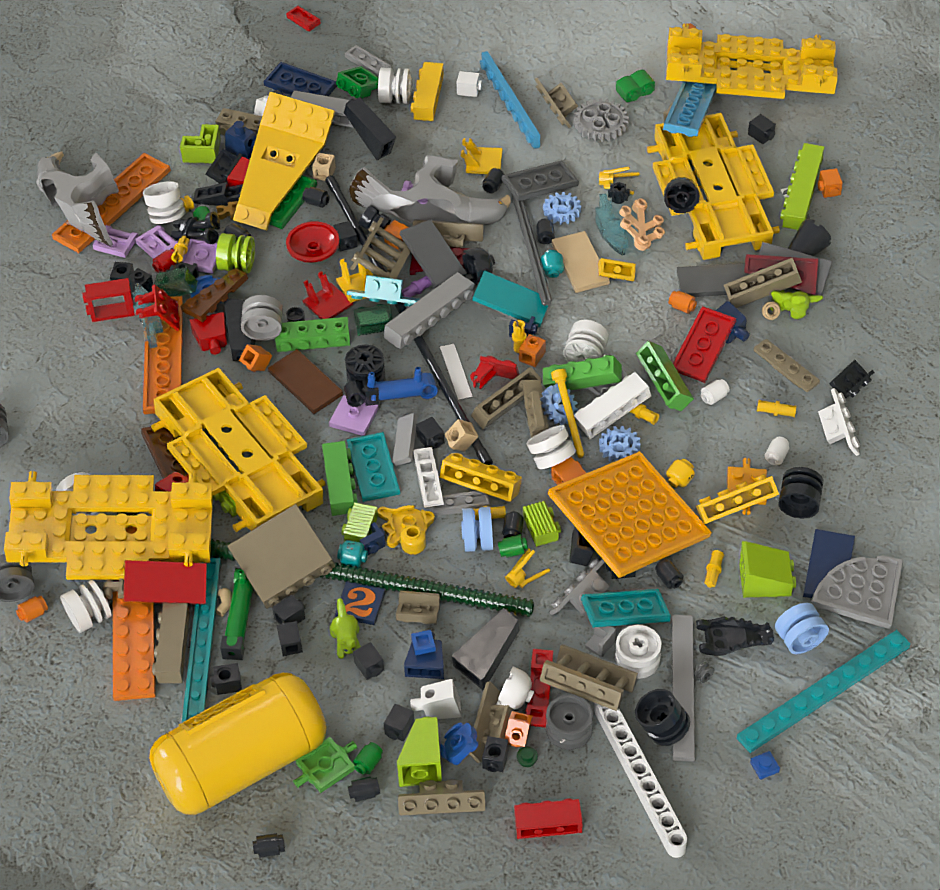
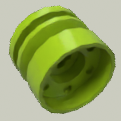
[216,233,255,273]

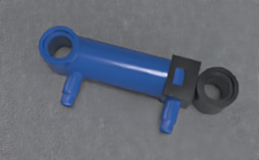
[344,367,438,407]

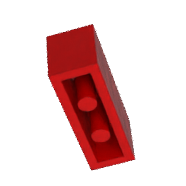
[514,798,582,839]

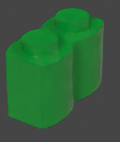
[616,70,655,103]

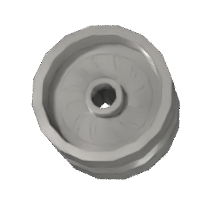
[241,295,283,340]

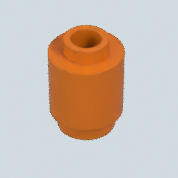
[668,291,697,314]
[16,595,48,623]

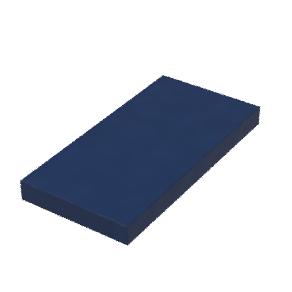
[263,62,337,96]
[803,529,855,598]

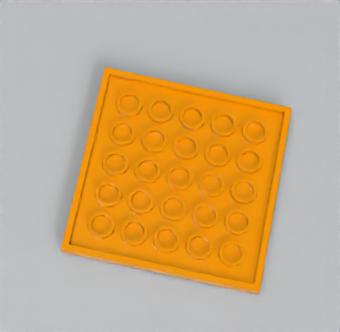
[548,451,712,578]

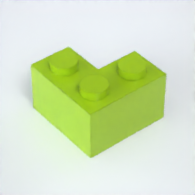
[180,124,221,163]

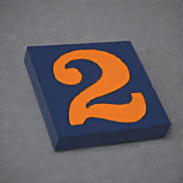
[335,582,385,626]

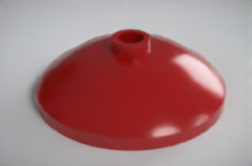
[286,221,339,263]

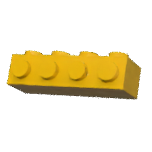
[411,62,444,121]
[439,453,522,502]
[696,474,779,524]

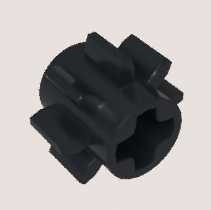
[608,182,630,204]

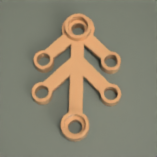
[619,198,665,251]

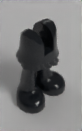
[171,212,220,245]

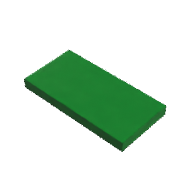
[269,175,318,230]

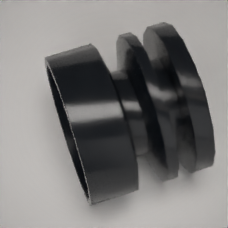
[345,344,386,384]
[778,467,824,519]
[635,689,690,746]

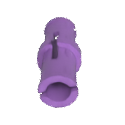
[402,275,433,297]

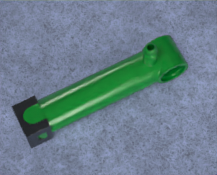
[220,568,254,660]

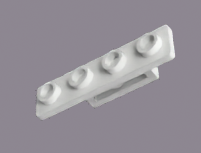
[818,388,860,456]

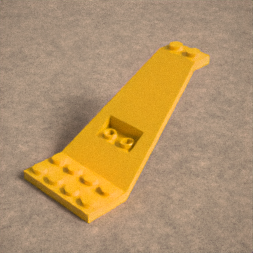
[233,92,335,231]

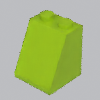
[739,541,796,598]
[397,716,442,787]

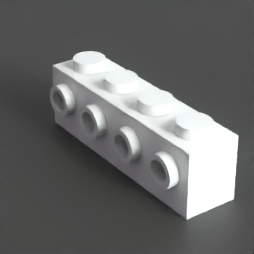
[574,372,651,439]

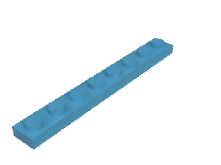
[480,51,540,149]

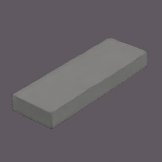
[345,45,392,77]
[392,413,418,466]
[431,491,490,516]

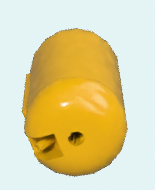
[149,672,327,815]

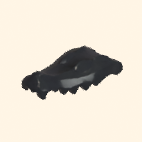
[696,616,774,656]

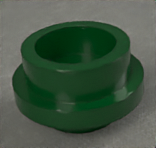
[517,746,538,767]

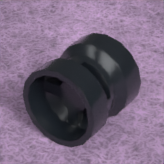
[286,307,305,331]

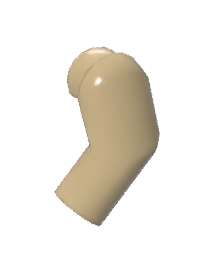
[216,588,232,617]

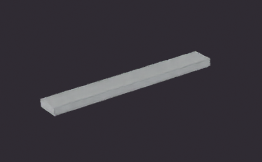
[672,615,695,761]

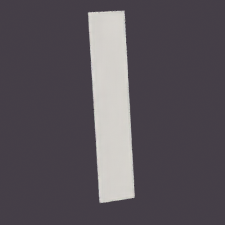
[440,344,473,400]

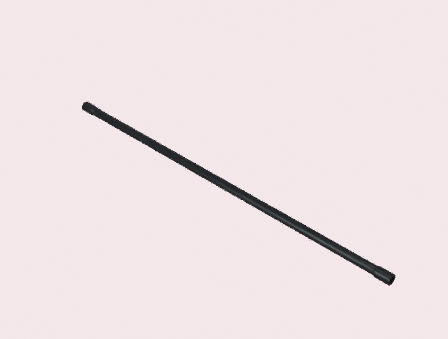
[325,175,493,465]

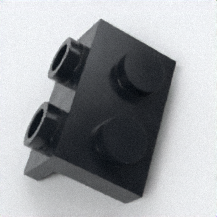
[205,149,243,184]
[829,360,875,399]

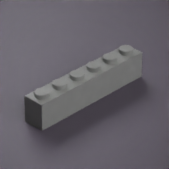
[384,272,474,349]

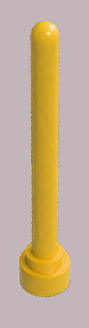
[551,369,584,458]

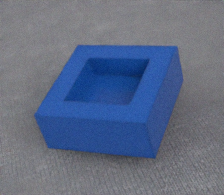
[411,630,436,655]
[750,751,780,780]

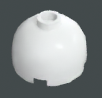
[497,666,534,709]

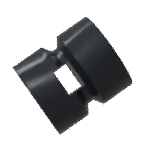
[358,205,392,238]

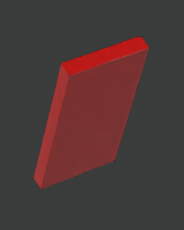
[673,306,736,383]
[123,560,207,604]

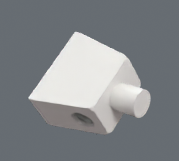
[410,679,462,719]

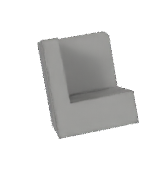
[586,626,616,657]

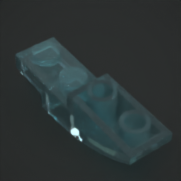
[595,193,628,256]
[132,283,163,348]

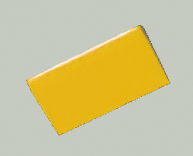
[598,258,636,282]

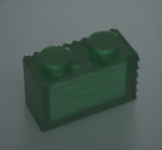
[154,267,198,297]
[353,304,393,336]

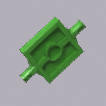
[293,737,357,793]

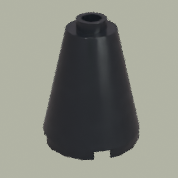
[788,218,831,256]

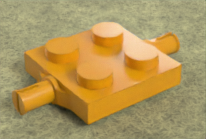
[727,458,767,515]

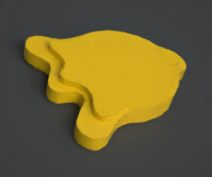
[378,505,435,548]

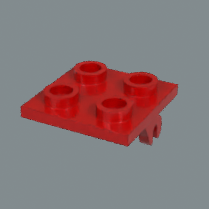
[302,271,353,319]
[135,284,180,331]
[470,355,520,389]

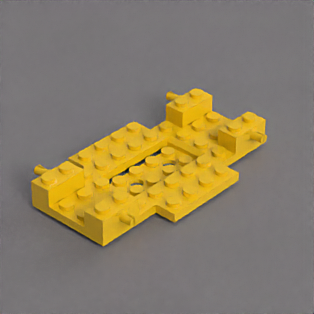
[666,23,838,99]
[647,113,780,260]
[151,368,326,532]
[4,471,213,580]

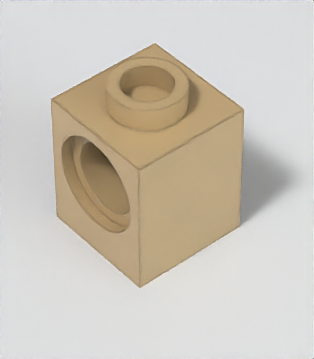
[312,153,336,181]
[444,419,479,452]

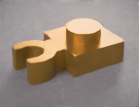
[216,201,238,220]

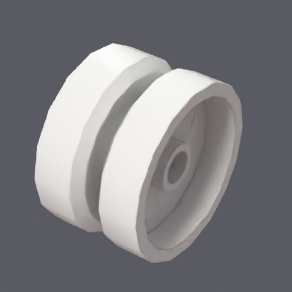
[526,425,576,469]
[615,625,662,679]

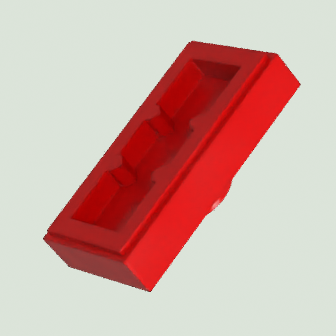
[286,6,321,32]

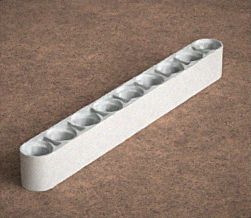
[594,703,687,858]

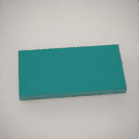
[472,271,548,328]
[347,432,400,502]
[581,589,671,628]

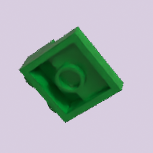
[336,66,379,99]

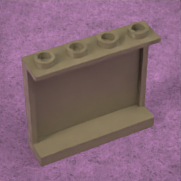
[228,504,335,609]

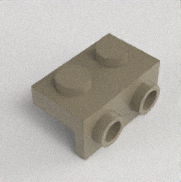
[396,591,440,624]

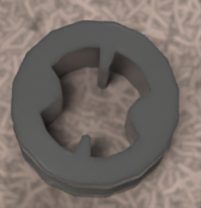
[694,662,715,683]

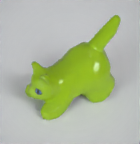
[770,290,823,319]
[330,598,361,659]

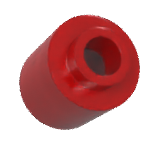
[152,249,179,274]

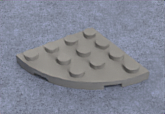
[811,556,903,629]

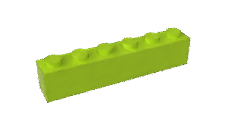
[780,143,824,230]

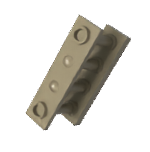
[350,217,411,278]
[540,644,638,711]

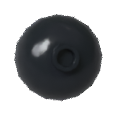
[664,177,700,213]
[462,247,495,284]

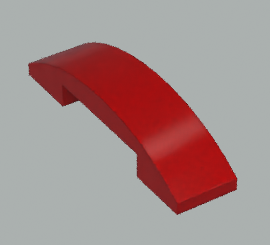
[526,649,553,727]

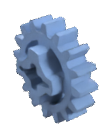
[543,192,581,225]
[540,384,578,425]
[599,426,641,462]

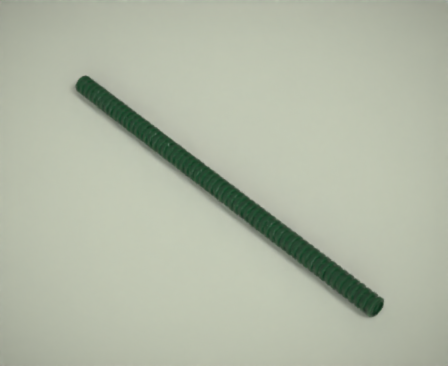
[210,539,534,617]

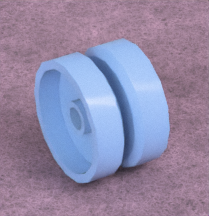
[461,507,493,552]
[775,603,829,654]

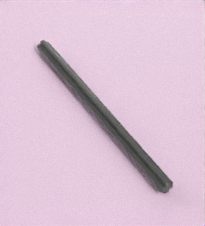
[511,193,552,306]

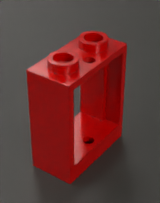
[82,278,135,322]

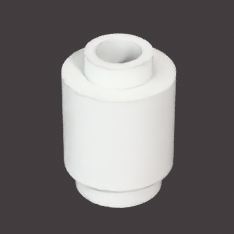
[701,379,730,405]
[765,437,789,465]

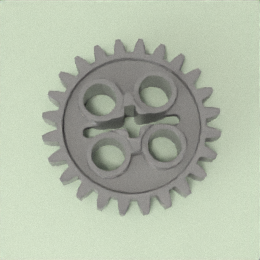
[574,98,629,142]

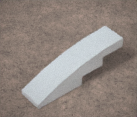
[413,447,444,508]

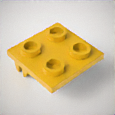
[461,138,503,174]
[336,259,373,303]

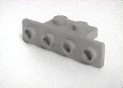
[549,557,609,615]

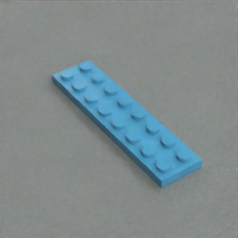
[663,81,716,137]

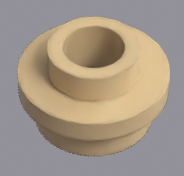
[762,302,780,320]

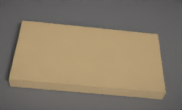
[552,231,610,293]

